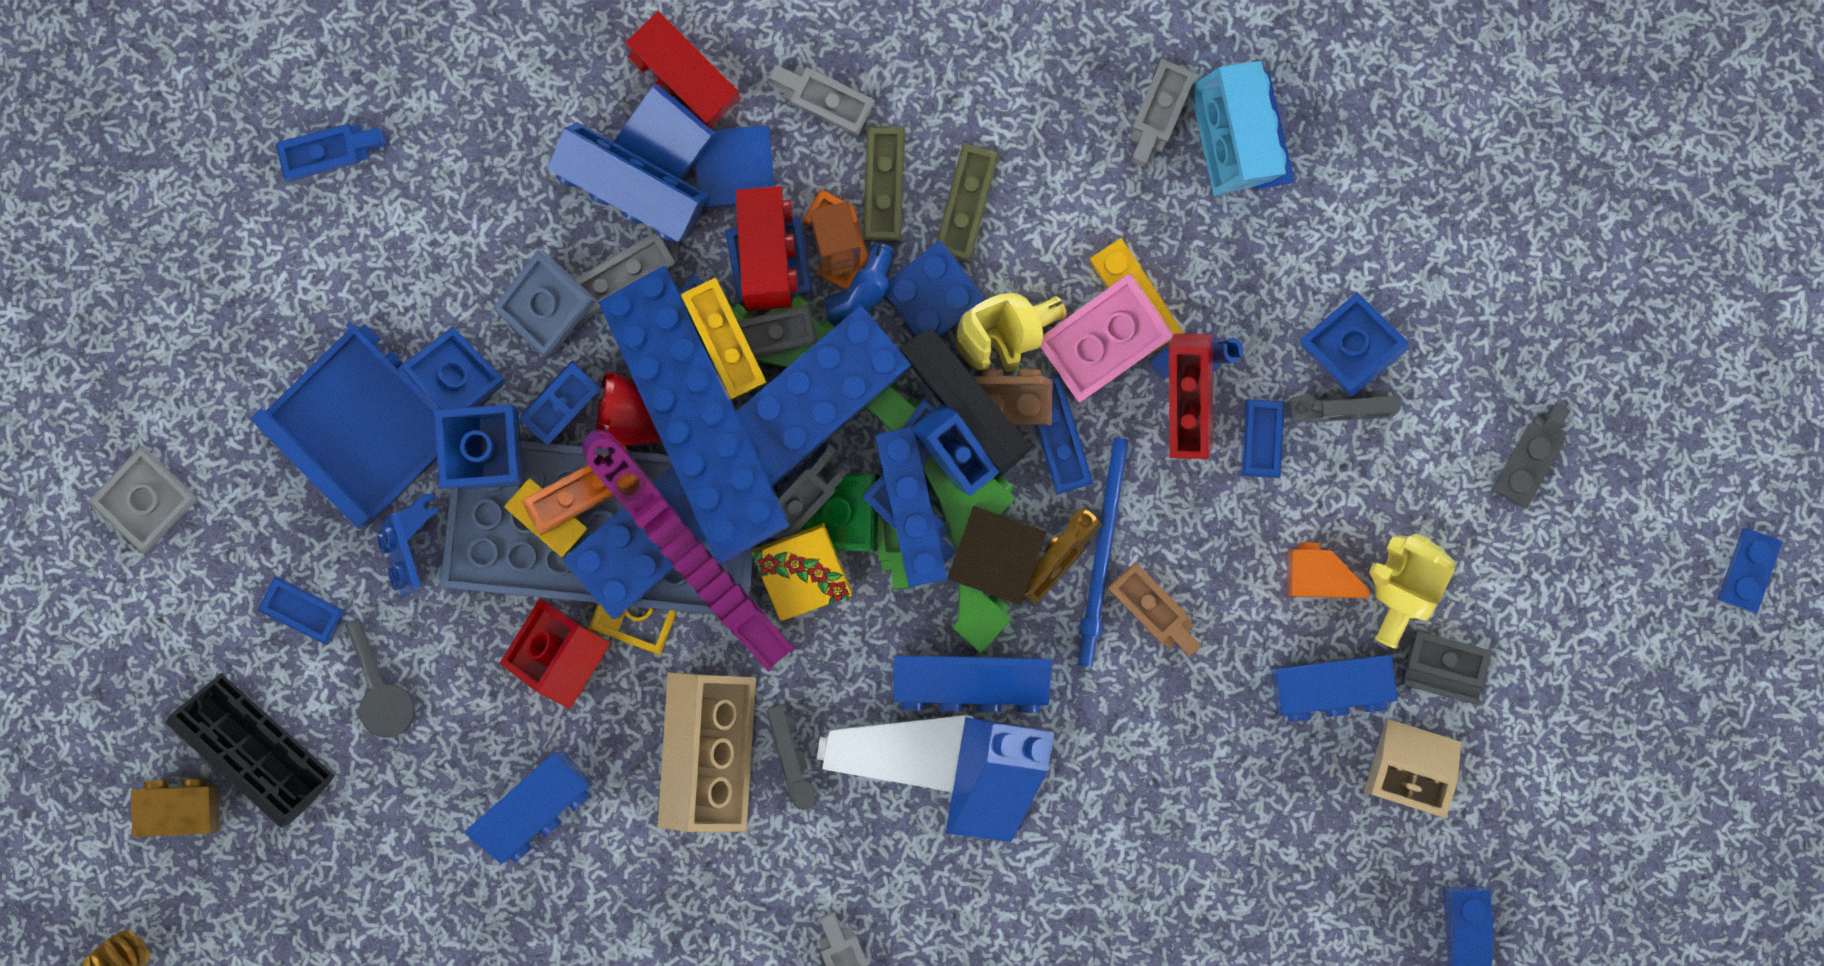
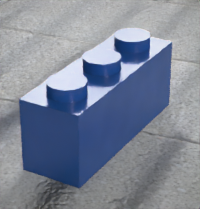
[1271,654,1398,722]

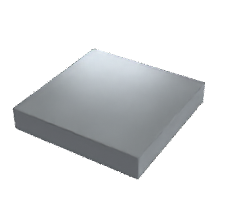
[87,446,199,554]

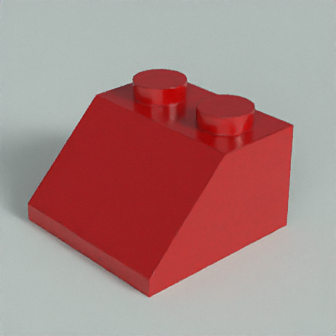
[499,598,611,709]

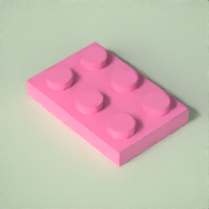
[1040,273,1174,403]

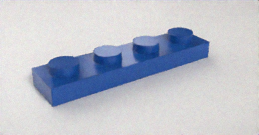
[875,427,947,588]

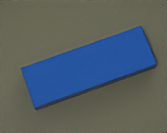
[1035,374,1093,495]

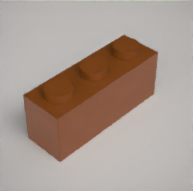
[810,201,860,276]

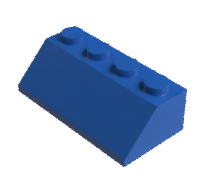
[893,655,1052,713]

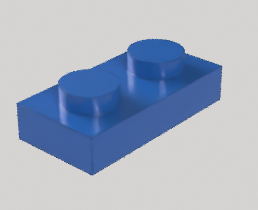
[1717,528,1783,613]

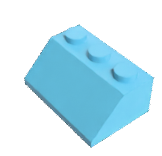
[1190,61,1286,197]

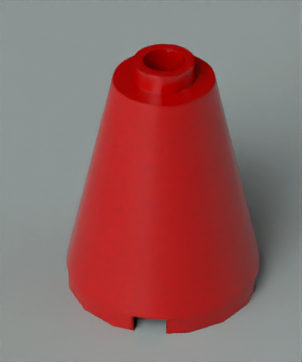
[596,371,662,448]

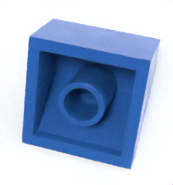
[434,404,524,489]

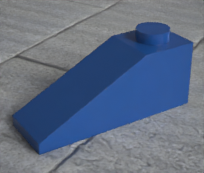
[1443,885,1493,966]

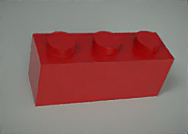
[625,11,741,128]
[735,186,798,311]
[1169,333,1213,459]

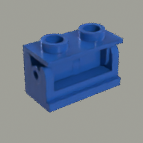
[519,360,601,446]

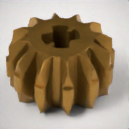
[82,930,151,966]

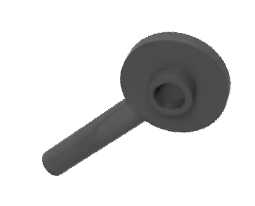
[345,619,415,738]

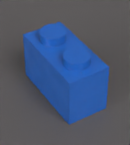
[911,403,1000,497]

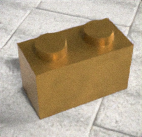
[131,778,220,837]

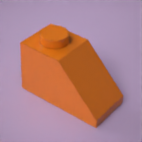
[1287,542,1369,599]

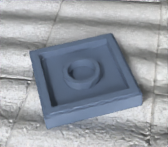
[493,250,596,358]

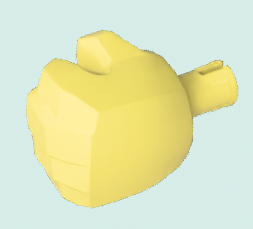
[956,293,1067,372]
[1369,533,1456,649]

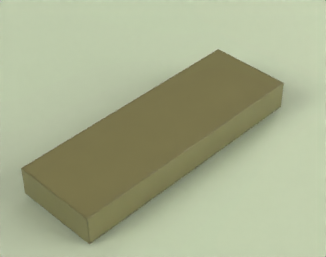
[863,126,905,242]
[936,143,1000,264]

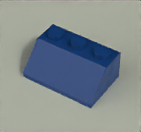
[465,750,594,864]

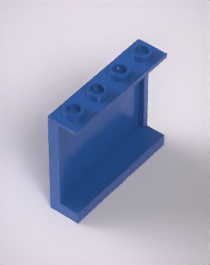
[250,321,437,530]

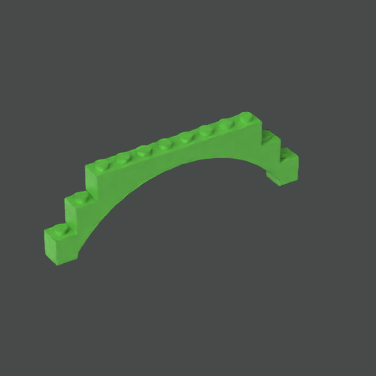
[730,295,1015,654]

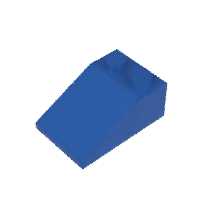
[946,717,1054,842]

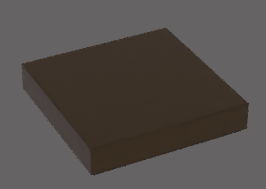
[947,506,1047,605]

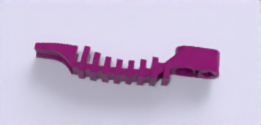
[582,430,795,672]

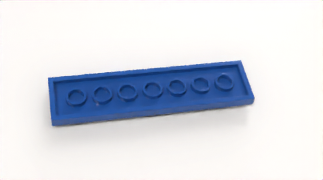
[598,265,790,564]

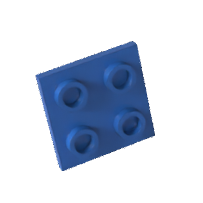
[376,494,439,598]

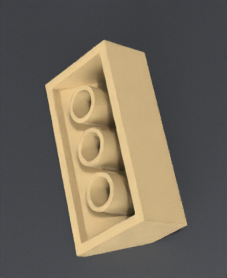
[658,672,756,832]

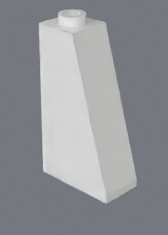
[817,714,973,792]

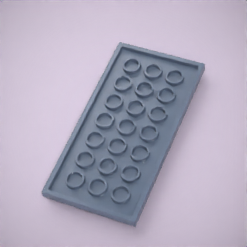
[440,441,755,615]

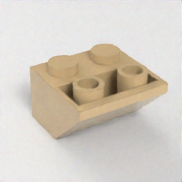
[1364,718,1461,818]

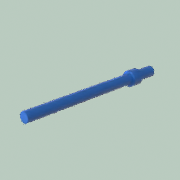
[1077,438,1129,667]

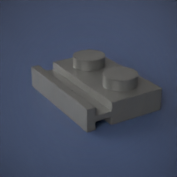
[1401,631,1492,705]

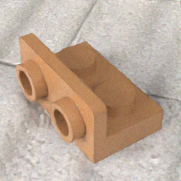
[973,369,1053,426]

